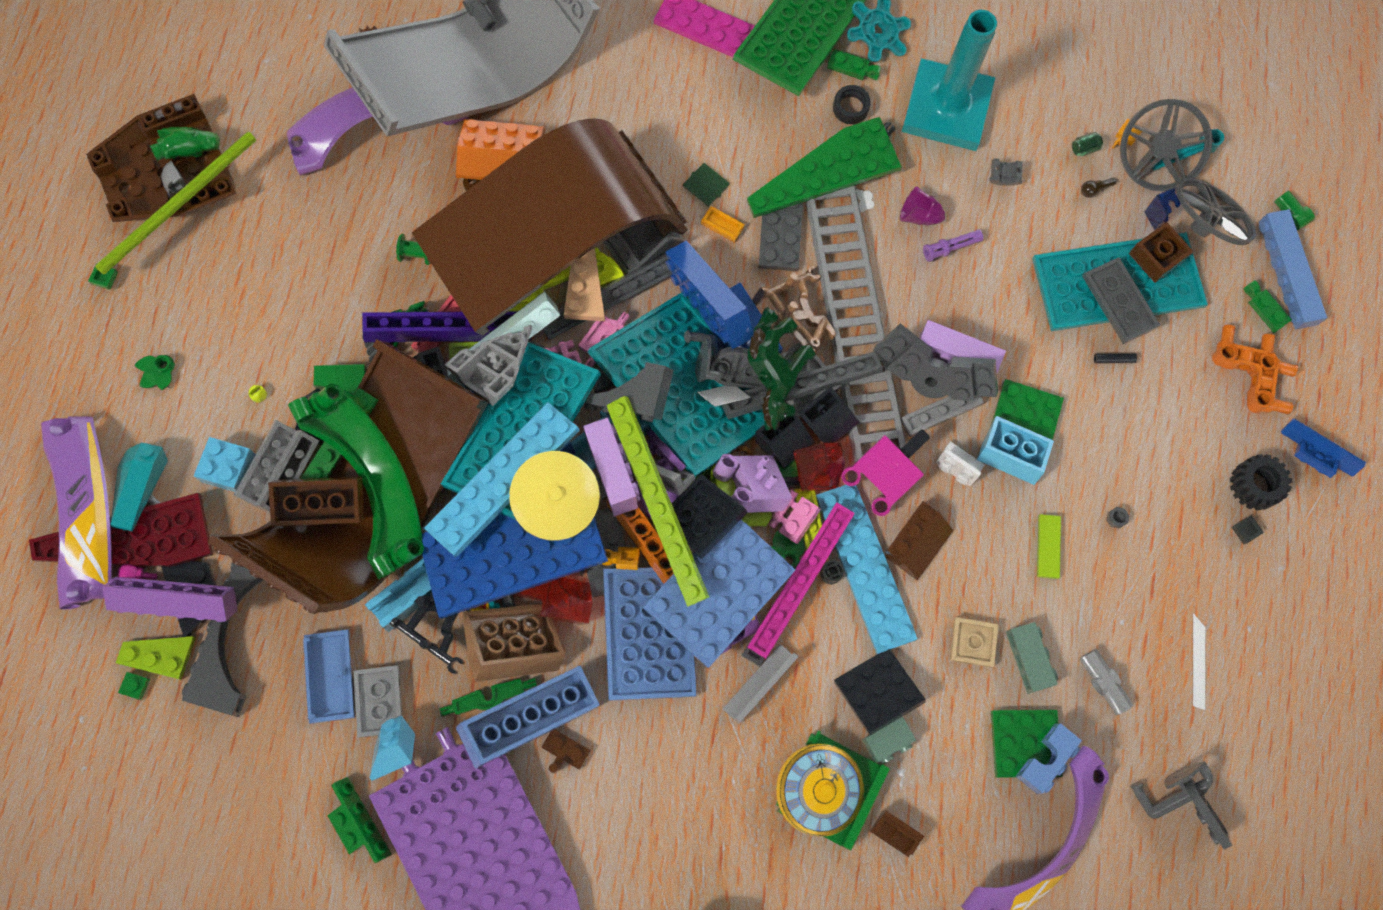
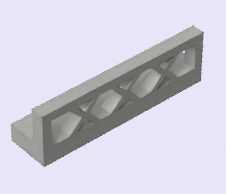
[624,453,695,496]
[722,644,798,724]

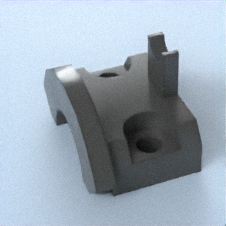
[989,158,1023,186]

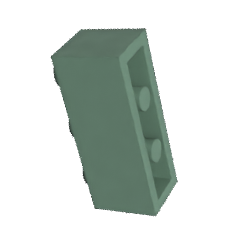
[1005,622,1058,694]

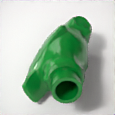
[150,127,220,161]

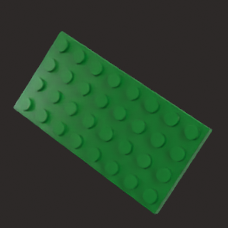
[733,0,867,96]

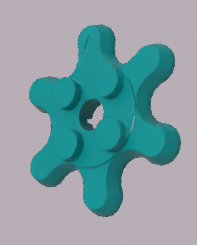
[847,0,911,62]

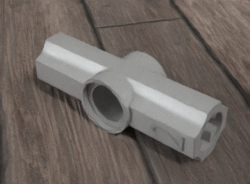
[1080,649,1134,715]

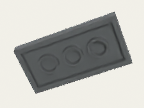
[758,202,803,271]
[1082,257,1160,344]
[587,508,626,598]

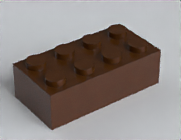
[268,477,365,526]

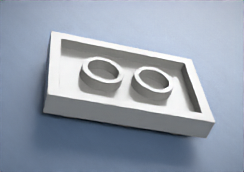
[354,665,403,738]

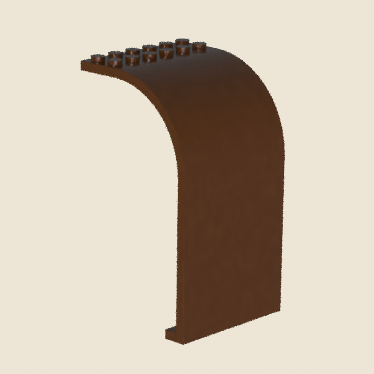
[411,118,688,336]
[208,339,489,614]

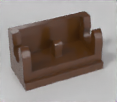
[870,810,924,857]

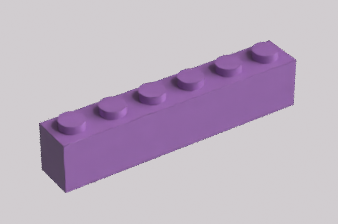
[102,577,238,622]

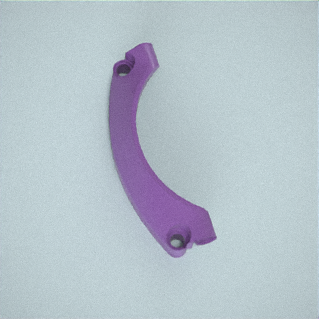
[287,87,469,176]

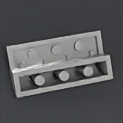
[234,420,319,513]

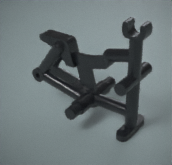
[390,592,474,674]

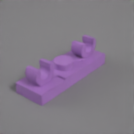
[645,428,686,472]

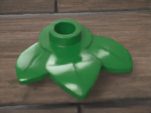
[134,355,175,390]
[770,531,805,569]

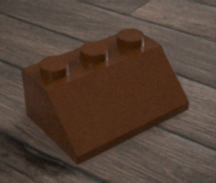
[884,501,953,580]

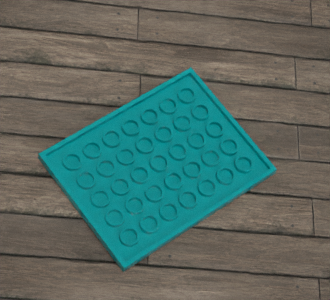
[588,293,764,478]

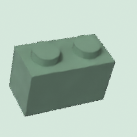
[862,717,916,764]

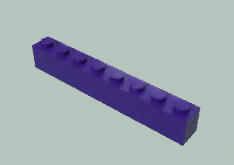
[362,311,532,342]

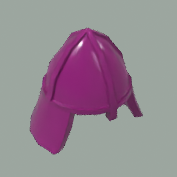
[900,186,945,226]

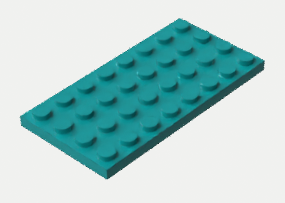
[1032,232,1208,331]
[441,342,601,520]

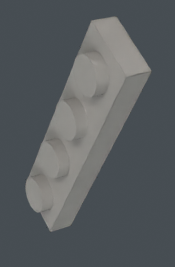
[901,396,984,437]

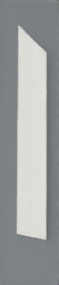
[1193,613,1205,710]

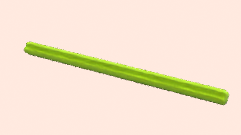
[95,132,256,274]

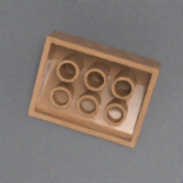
[462,603,565,682]

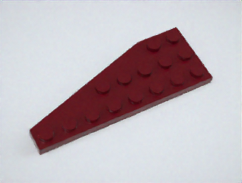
[29,493,213,567]

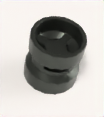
[820,560,844,585]

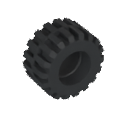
[1230,454,1292,510]

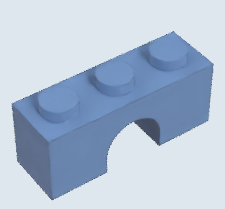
[1015,723,1082,794]

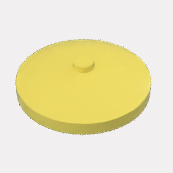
[509,451,600,541]

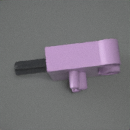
[713,454,806,513]

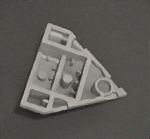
[445,325,533,406]

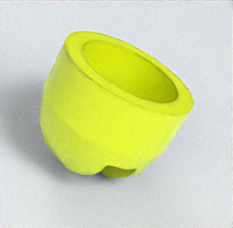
[248,385,267,403]

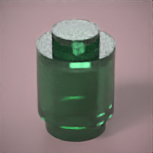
[1072,132,1103,156]

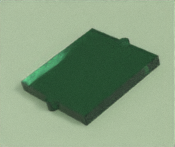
[683,163,730,207]

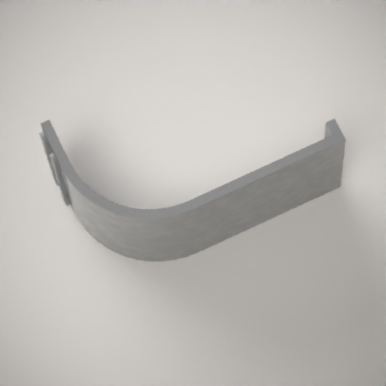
[323,0,600,137]

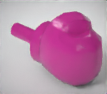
[117,564,158,579]

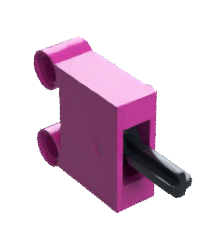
[842,429,930,516]

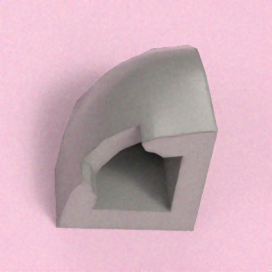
[161,161,186,197]

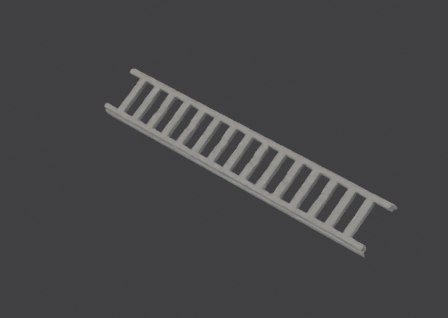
[805,185,906,463]

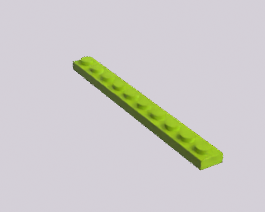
[606,396,710,607]

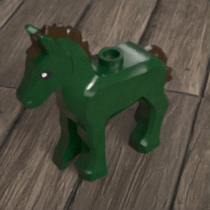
[747,307,816,430]

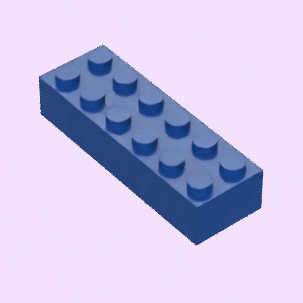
[666,240,753,349]

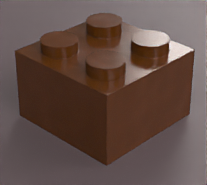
[1129,222,1194,283]

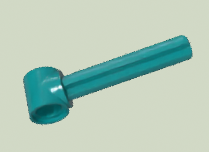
[1150,129,1225,171]

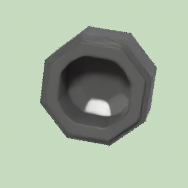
[1106,507,1129,529]

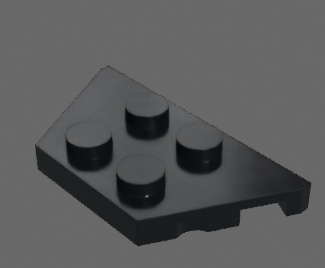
[161,561,217,637]

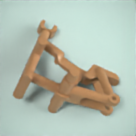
[752,266,836,351]

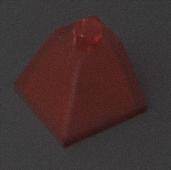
[793,443,846,491]
[540,577,593,625]

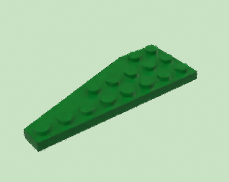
[747,117,902,218]

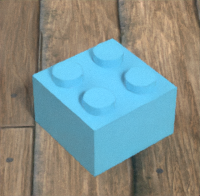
[194,437,256,492]

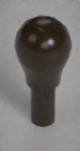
[1081,178,1116,198]

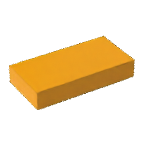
[701,206,745,243]

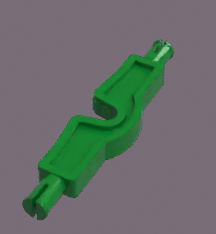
[439,677,537,717]

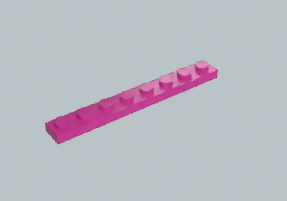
[747,502,855,659]

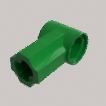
[1274,191,1315,231]

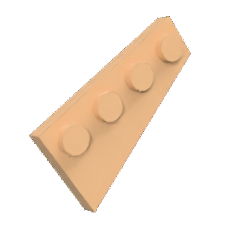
[564,248,605,321]

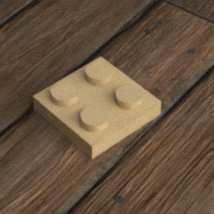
[949,617,998,668]

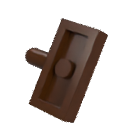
[541,730,591,773]

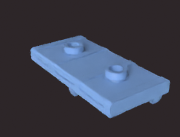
[303,630,355,724]

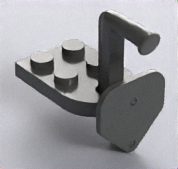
[684,331,763,389]
[1130,761,1232,850]

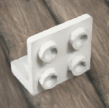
[935,441,985,486]

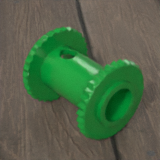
[396,233,431,265]

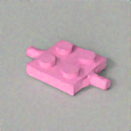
[578,312,630,368]

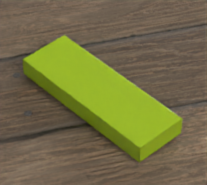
[1037,514,1061,579]

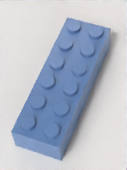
[456,666,600,769]

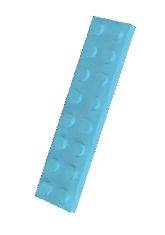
[424,402,580,558]
[816,485,918,654]

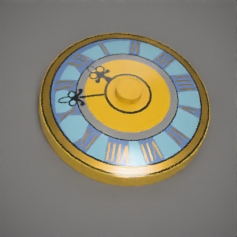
[776,744,864,837]

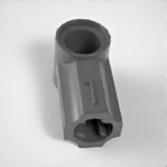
[463,0,498,32]

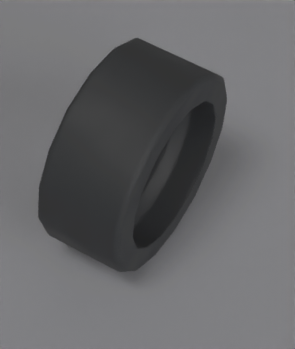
[833,85,871,124]

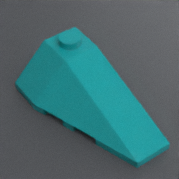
[110,442,168,531]

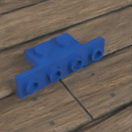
[1281,418,1366,478]

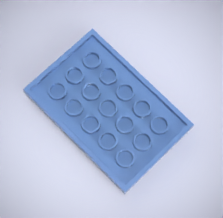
[643,520,795,668]
[603,567,696,701]

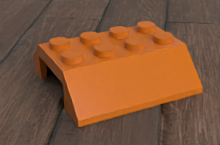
[456,119,546,180]

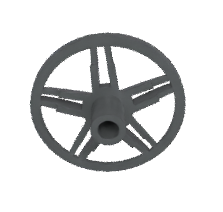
[1120,99,1212,191]
[1176,178,1256,245]

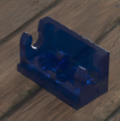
[1144,188,1180,230]

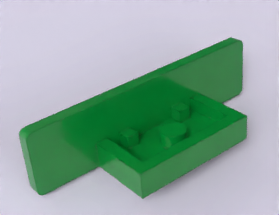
[327,777,391,863]

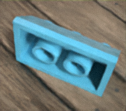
[977,416,1054,485]

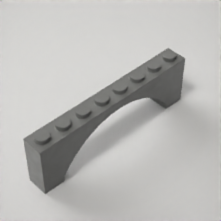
[528,341,674,422]
[181,562,264,717]

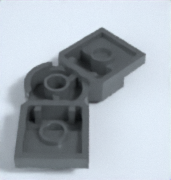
[873,323,998,401]

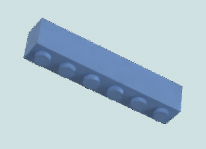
[1259,209,1327,330]

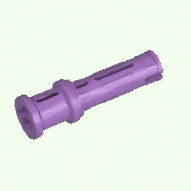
[923,229,983,262]

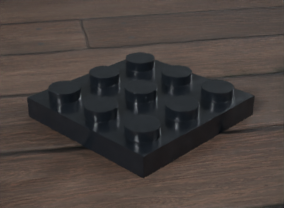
[671,474,748,559]
[834,649,926,736]

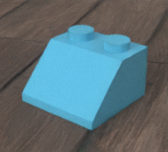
[370,715,415,781]

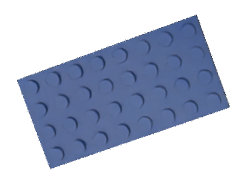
[422,513,608,619]

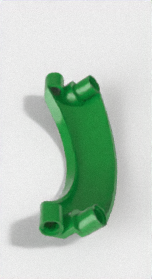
[288,383,424,580]

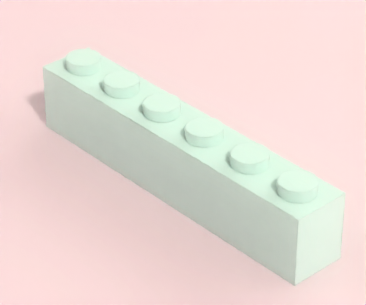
[447,291,560,388]

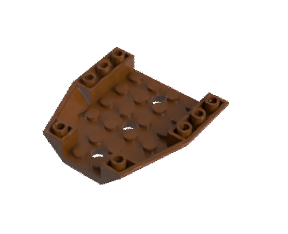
[86,94,236,222]

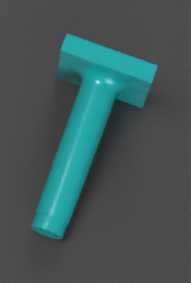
[901,9,997,151]

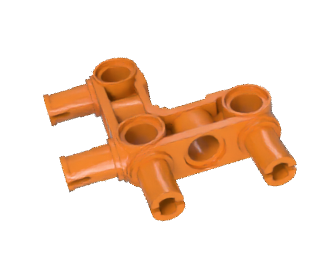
[1212,325,1298,415]

